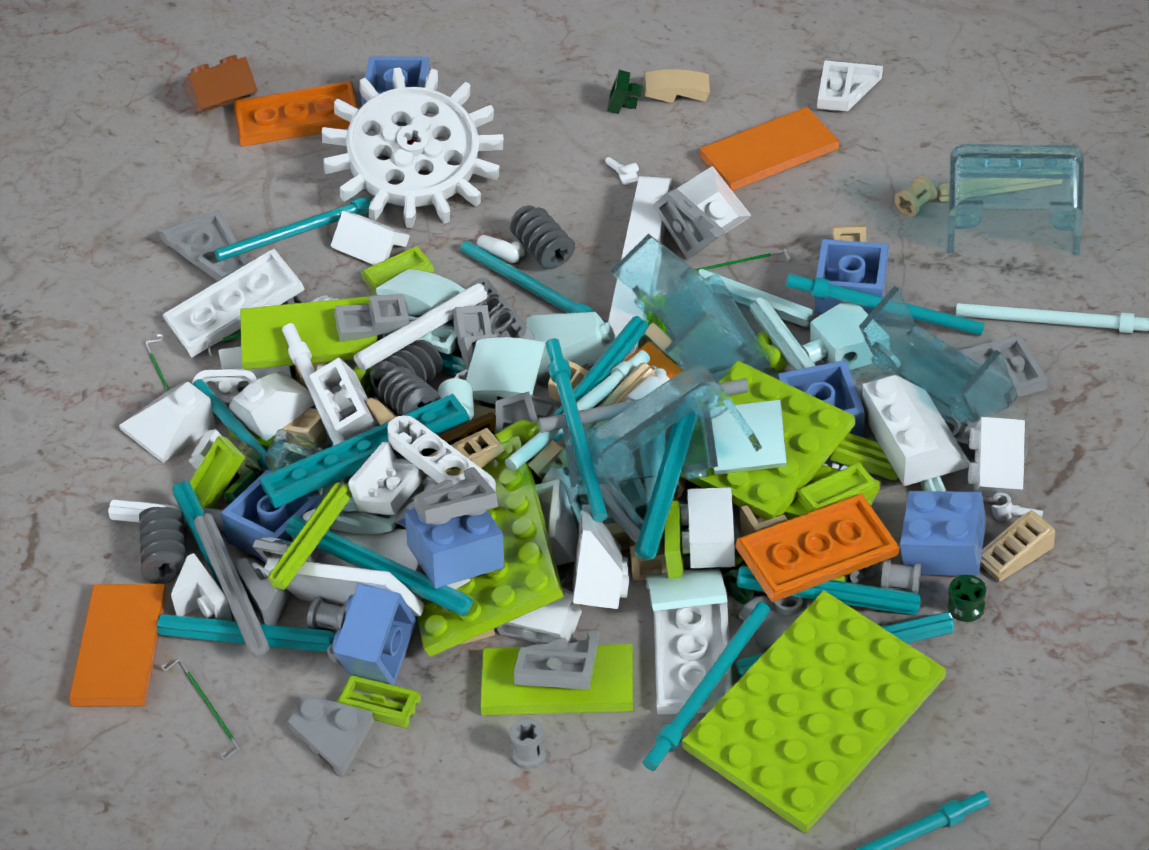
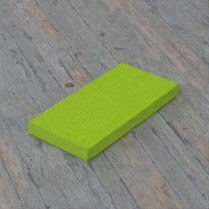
[240,296,378,370]
[481,644,633,716]

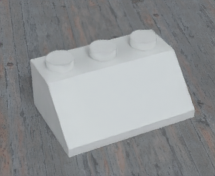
[862,375,970,486]
[573,505,629,609]

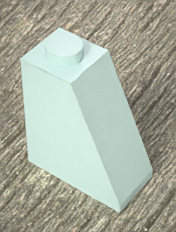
[527,312,615,386]

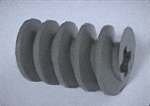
[510,205,575,269]
[370,340,443,397]
[377,366,441,416]
[139,507,186,584]

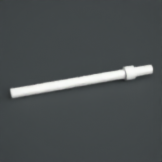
[282,323,346,446]

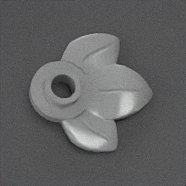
[739,596,807,648]

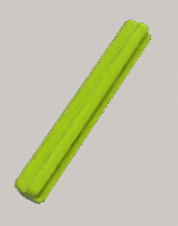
[268,483,352,590]

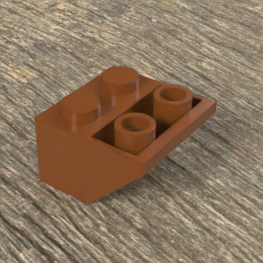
[183,55,258,114]

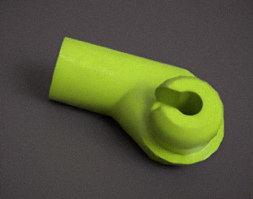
[754,331,788,371]
[494,419,540,444]

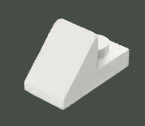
[171,553,232,621]

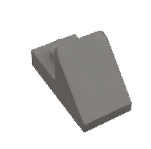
[233,557,292,626]

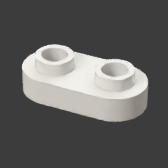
[192,369,258,405]

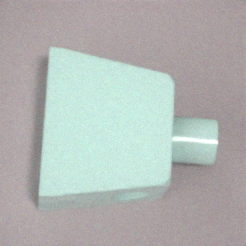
[801,301,887,370]

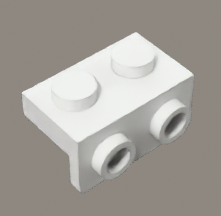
[349,442,428,515]

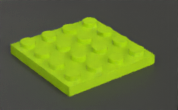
[665,360,855,520]

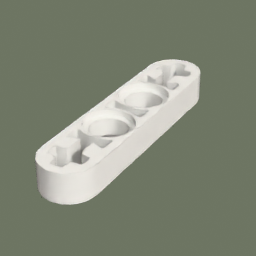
[387,416,496,492]

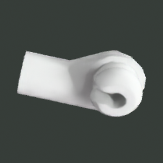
[477,235,525,263]

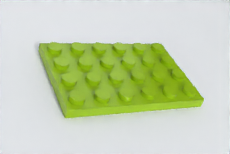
[398,435,565,657]
[682,590,947,834]

